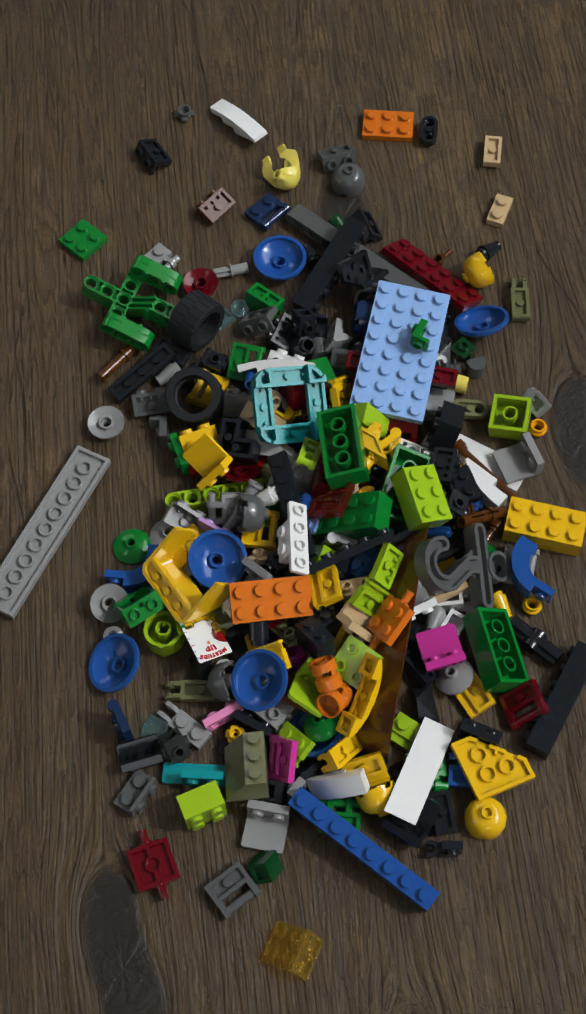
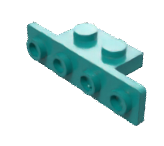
[162,762,226,787]

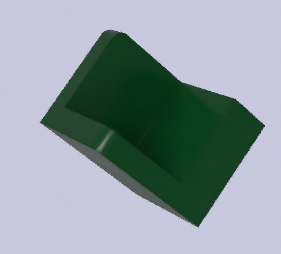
[247,850,284,884]

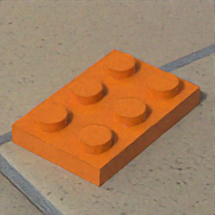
[362,109,414,142]

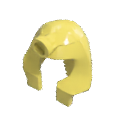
[262,143,301,190]

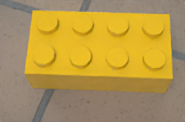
[502,496,586,557]

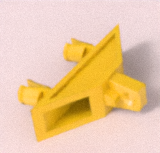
[361,421,389,471]

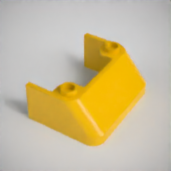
[142,527,229,623]

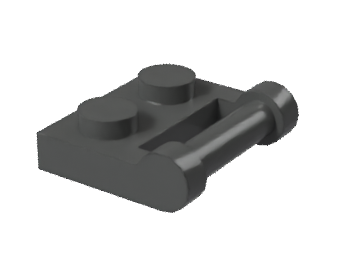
[204,861,261,920]

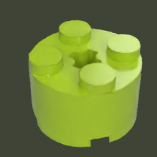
[143,610,185,657]

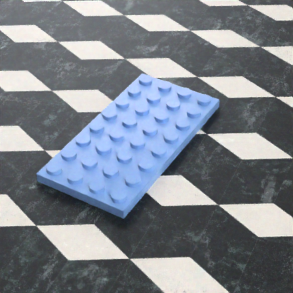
[349,280,450,425]

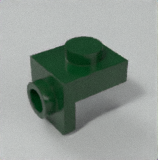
[451,336,476,360]

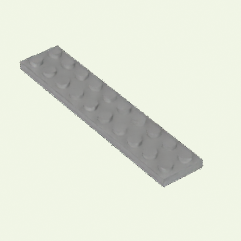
[0,445,111,619]

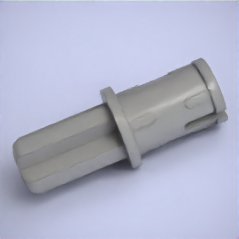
[213,262,249,279]

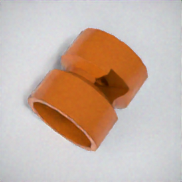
[308,655,343,693]
[316,682,354,718]

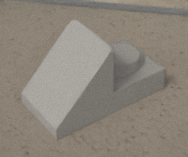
[324,317,353,353]

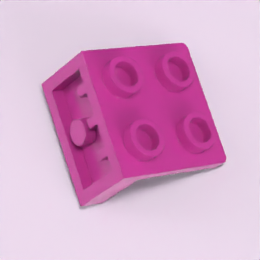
[416,623,467,673]

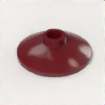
[183,268,218,296]
[224,461,260,482]

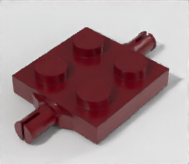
[126,829,181,901]

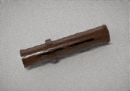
[96,345,138,383]
[457,505,508,528]

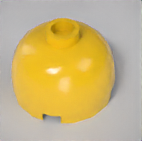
[462,251,495,288]
[355,779,395,818]
[464,797,507,840]

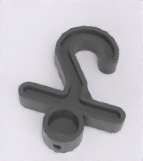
[414,523,511,609]

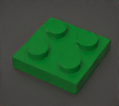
[59,219,108,262]

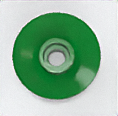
[113,529,151,565]
[304,713,341,742]

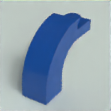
[510,535,556,604]
[104,544,159,593]

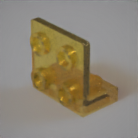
[261,921,324,982]

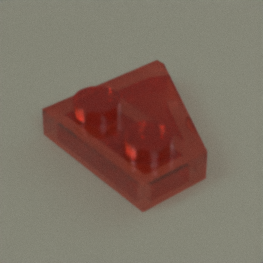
[307,482,355,519]

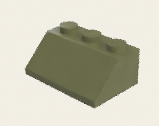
[225,731,269,802]

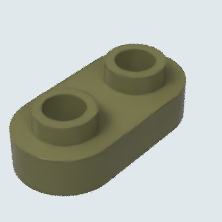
[453,399,488,420]

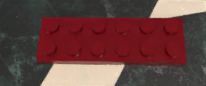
[381,239,483,313]

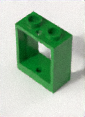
[112,585,165,628]

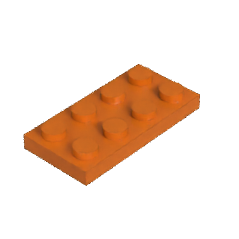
[228,575,313,624]

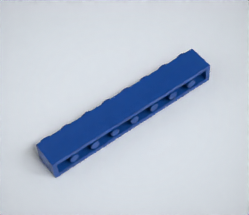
[288,786,440,912]

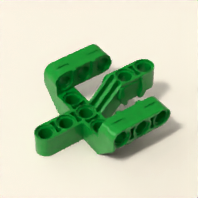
[81,255,183,351]

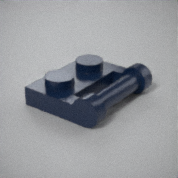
[245,192,291,232]
[107,699,134,741]

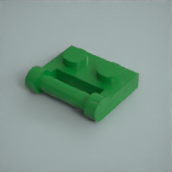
[226,342,266,382]

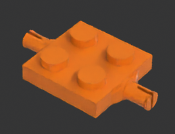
[366,589,415,651]

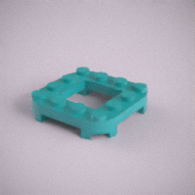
[251,364,327,445]

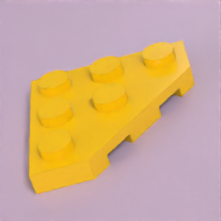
[451,736,536,801]

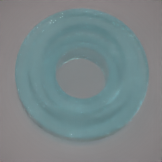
[231,300,249,317]

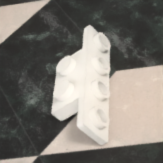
[277,501,309,576]

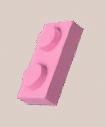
[202,701,245,732]

